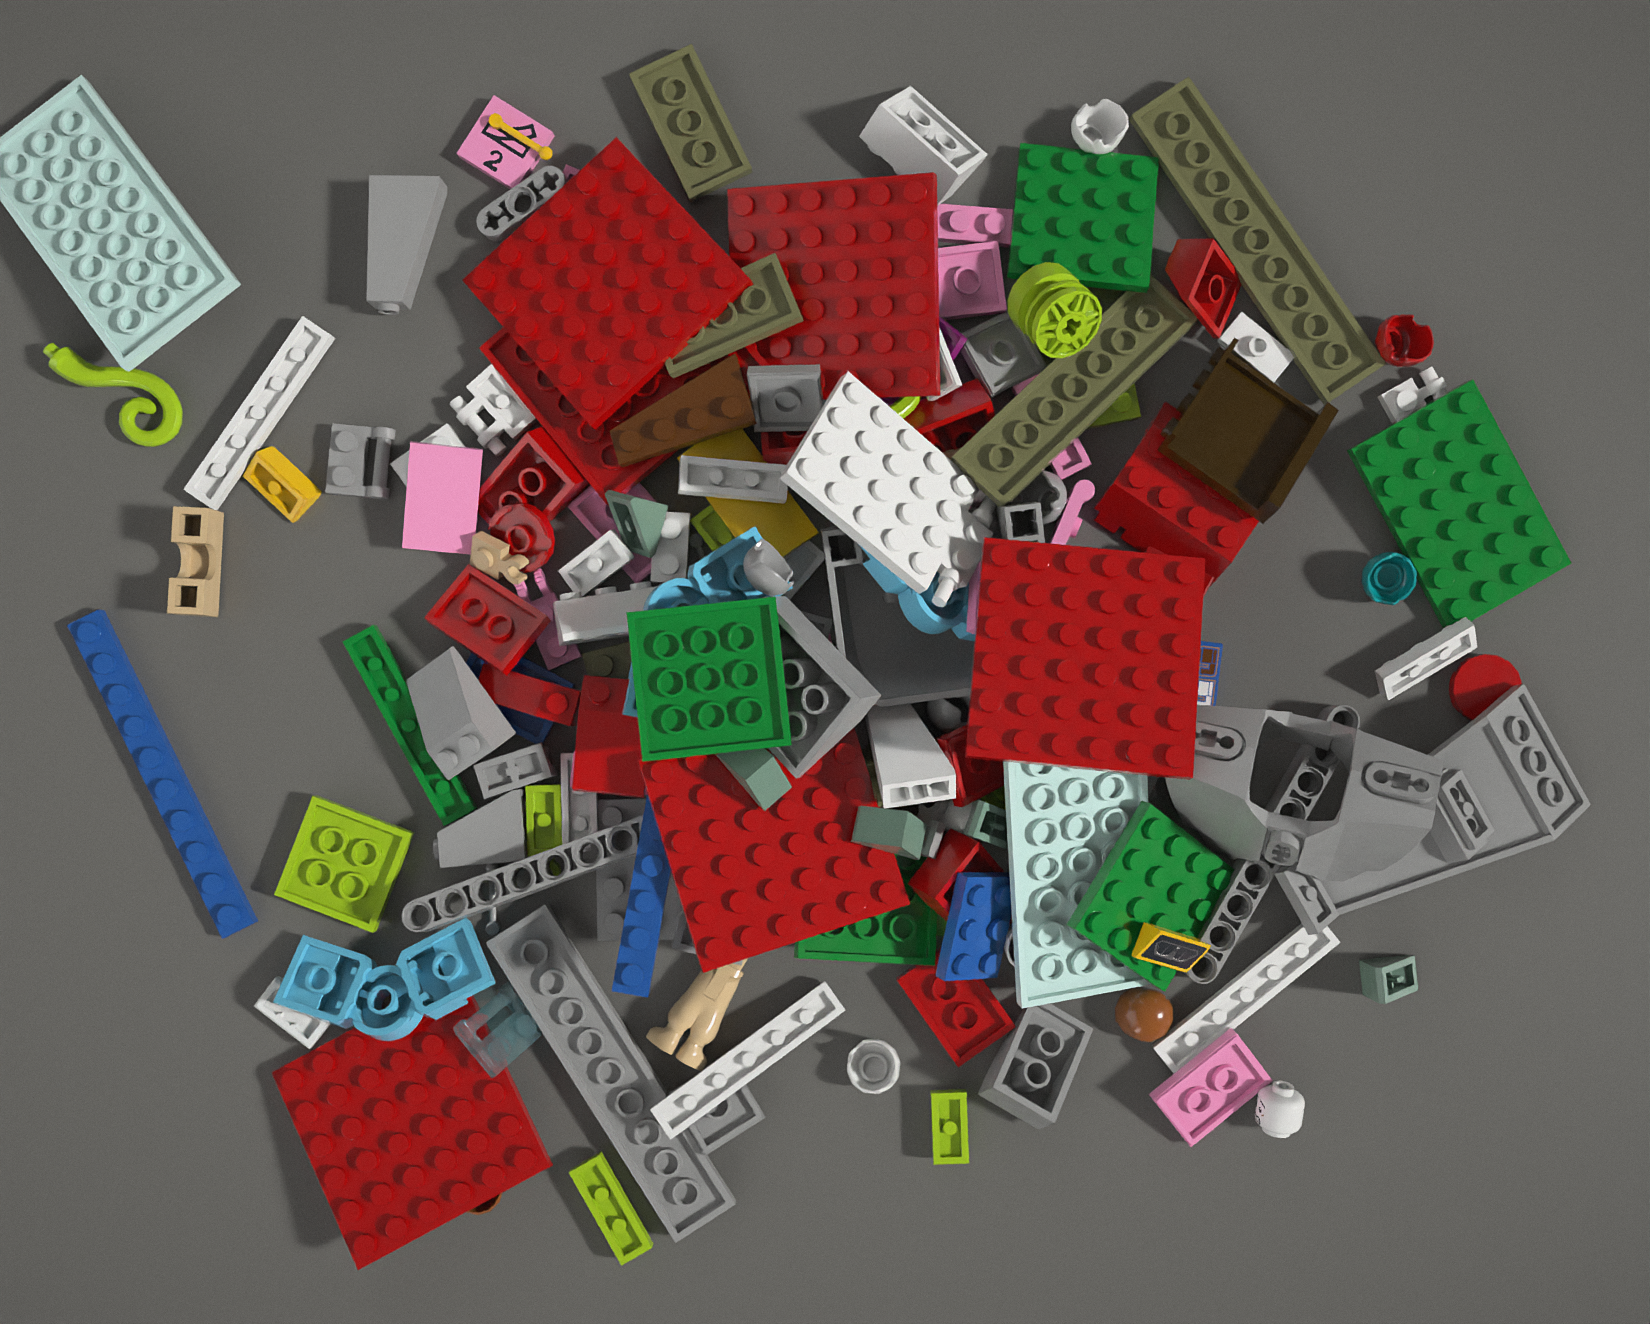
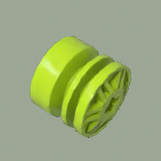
[1007,262,1102,358]

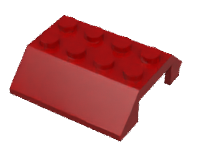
[1094,401,1259,586]

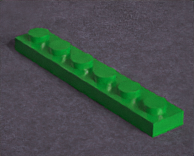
[343,625,478,826]

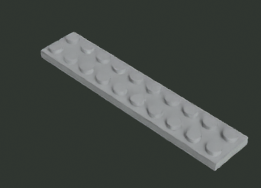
[486,903,736,1243]

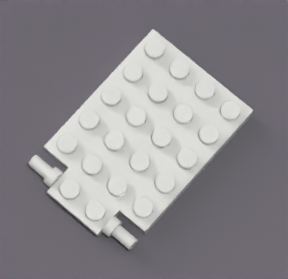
[779,371,996,607]

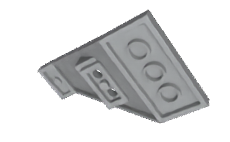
[1274,683,1591,935]

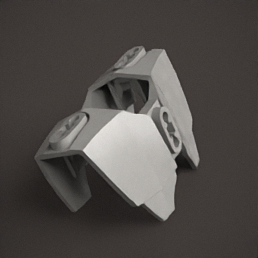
[1165,705,1443,882]

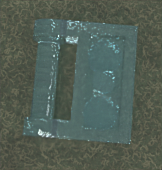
[453,982,543,1078]

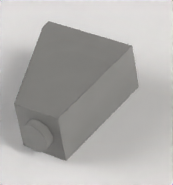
[433,788,531,868]

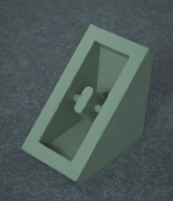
[605,490,668,558]
[716,748,792,811]
[963,800,1008,850]
[851,806,927,860]
[1359,955,1418,1004]

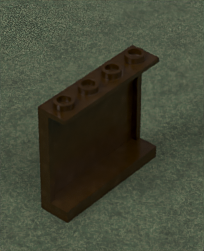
[1158,337,1339,524]

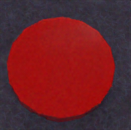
[488,502,555,573]
[1449,654,1522,721]

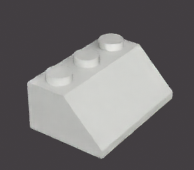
[859,86,988,206]
[553,581,657,646]

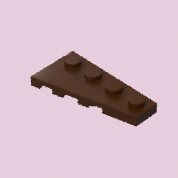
[609,354,757,467]

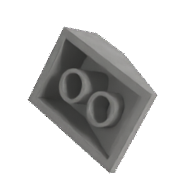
[406,646,516,780]
[978,1003,1093,1129]

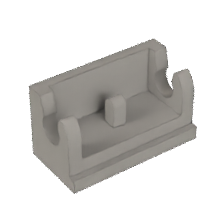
[473,743,558,799]

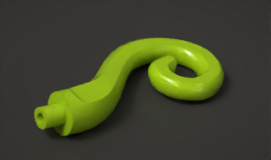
[43,343,183,447]

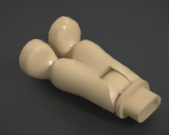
[646,958,748,1071]

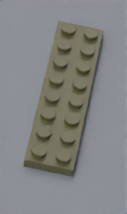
[951,274,1198,507]

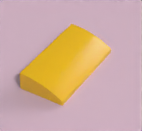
[677,429,819,558]

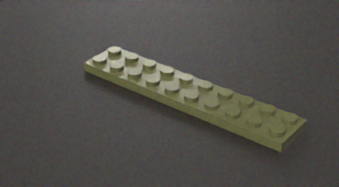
[1129,76,1386,405]

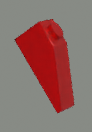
[478,663,581,726]

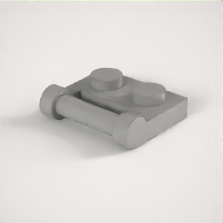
[325,423,396,500]

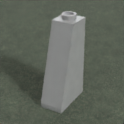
[366,175,447,315]

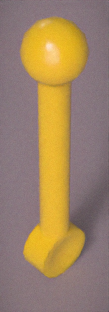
[489,113,553,160]

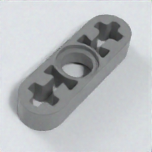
[476,166,568,241]

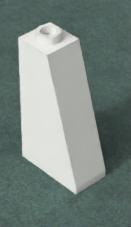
[864,703,956,809]

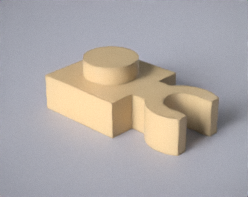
[470,531,529,585]

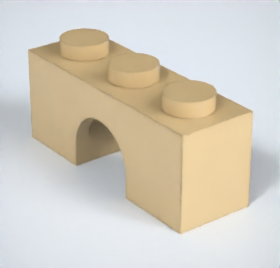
[167,506,224,617]

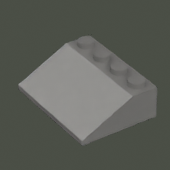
[763,596,881,778]

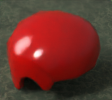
[1375,314,1434,367]

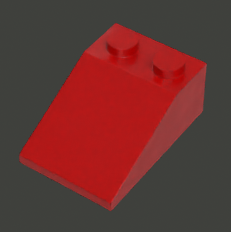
[478,426,589,524]
[572,675,646,798]
[908,828,1012,925]

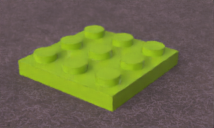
[274,795,415,933]

